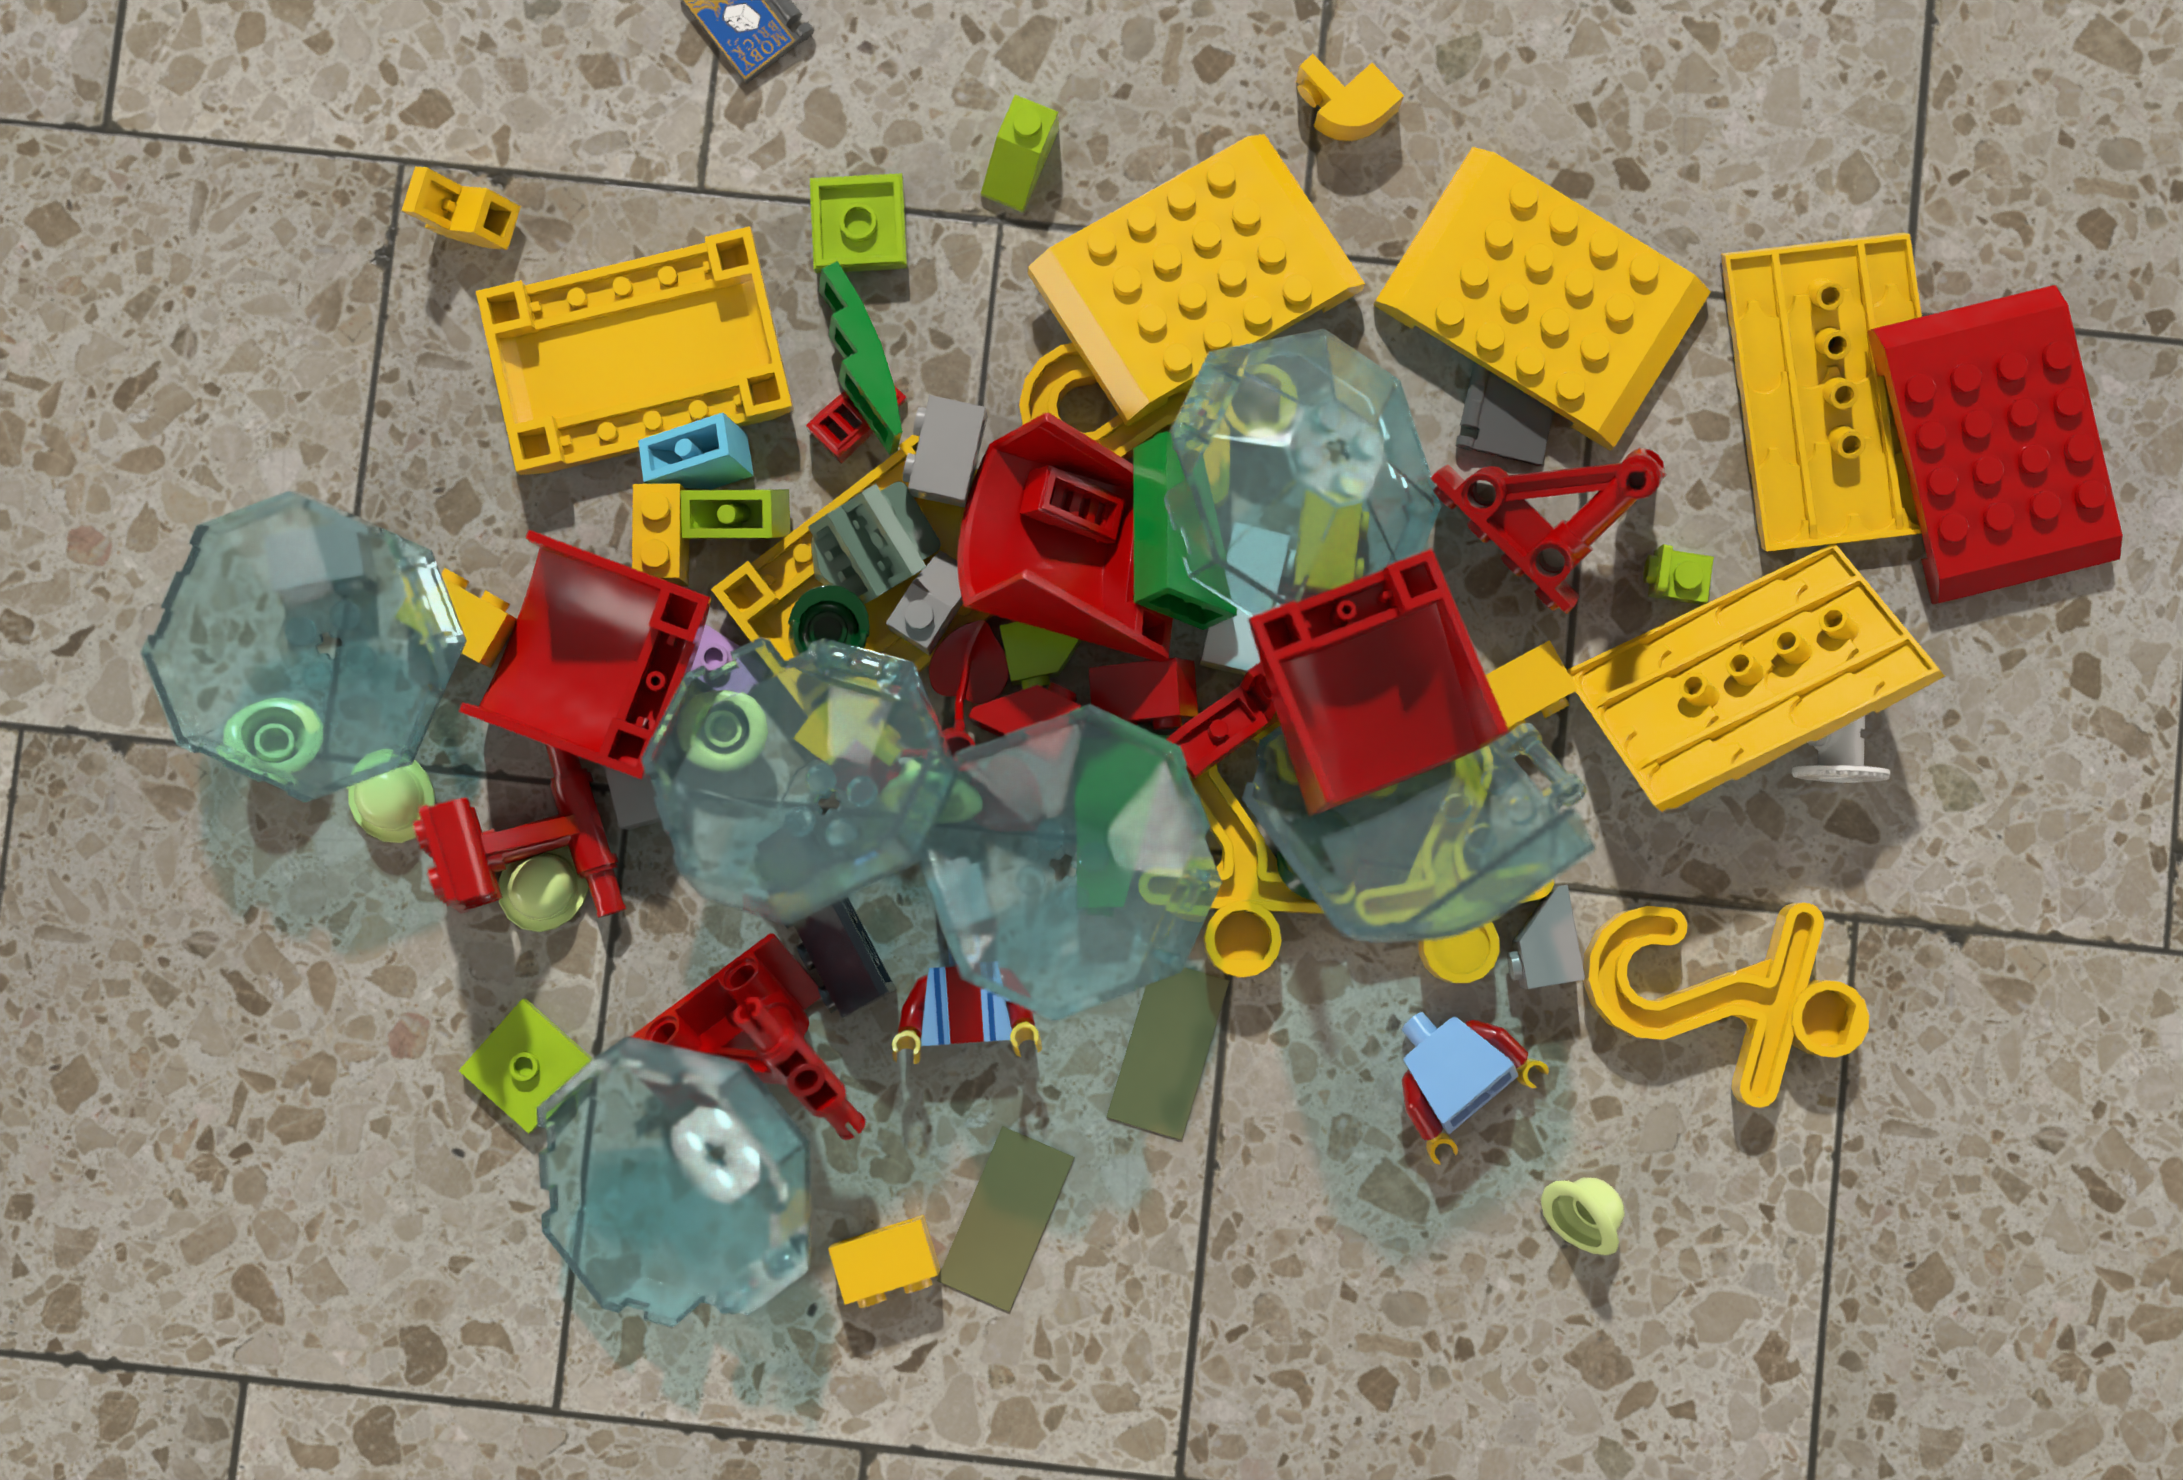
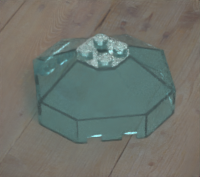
[1164,329,1442,617]
[141,491,467,803]
[641,637,960,925]
[912,704,1222,1021]
[537,1036,811,1328]

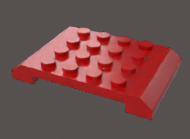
[1867,285,2123,604]

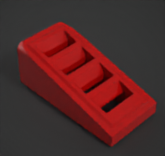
[805,385,907,464]
[1020,465,1126,544]

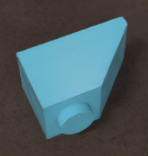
[638,412,754,490]

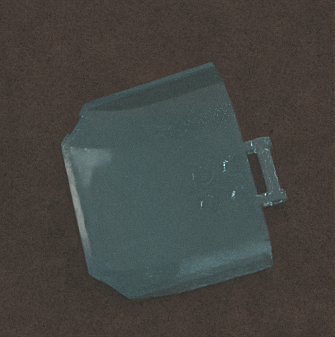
[1242,723,1596,943]

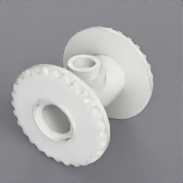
[1792,716,1890,783]

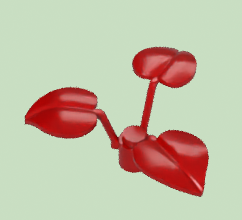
[823,620,1041,832]

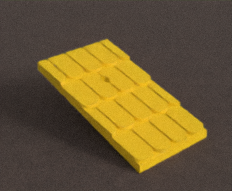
[1721,232,1922,552]
[1567,544,1945,812]

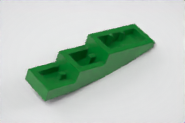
[818,261,902,455]

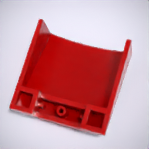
[957,413,1173,662]
[459,530,712,780]
[1248,549,1509,817]

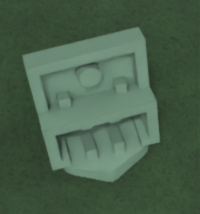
[808,482,941,604]

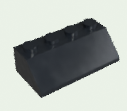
[753,819,897,1018]

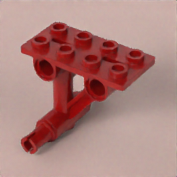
[1430,448,1667,614]
[412,744,627,918]
[618,933,866,1140]

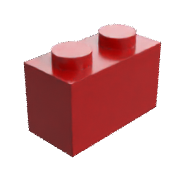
[1089,657,1198,734]

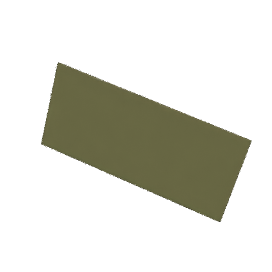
[1107,958,1229,1140]
[937,1126,1075,1312]

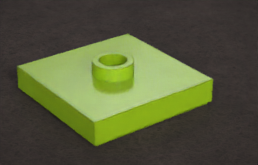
[810,173,908,273]
[458,998,596,1134]

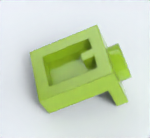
[1643,544,1714,605]

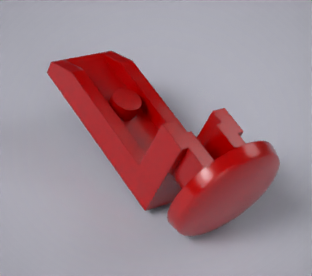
[1164,662,1279,779]

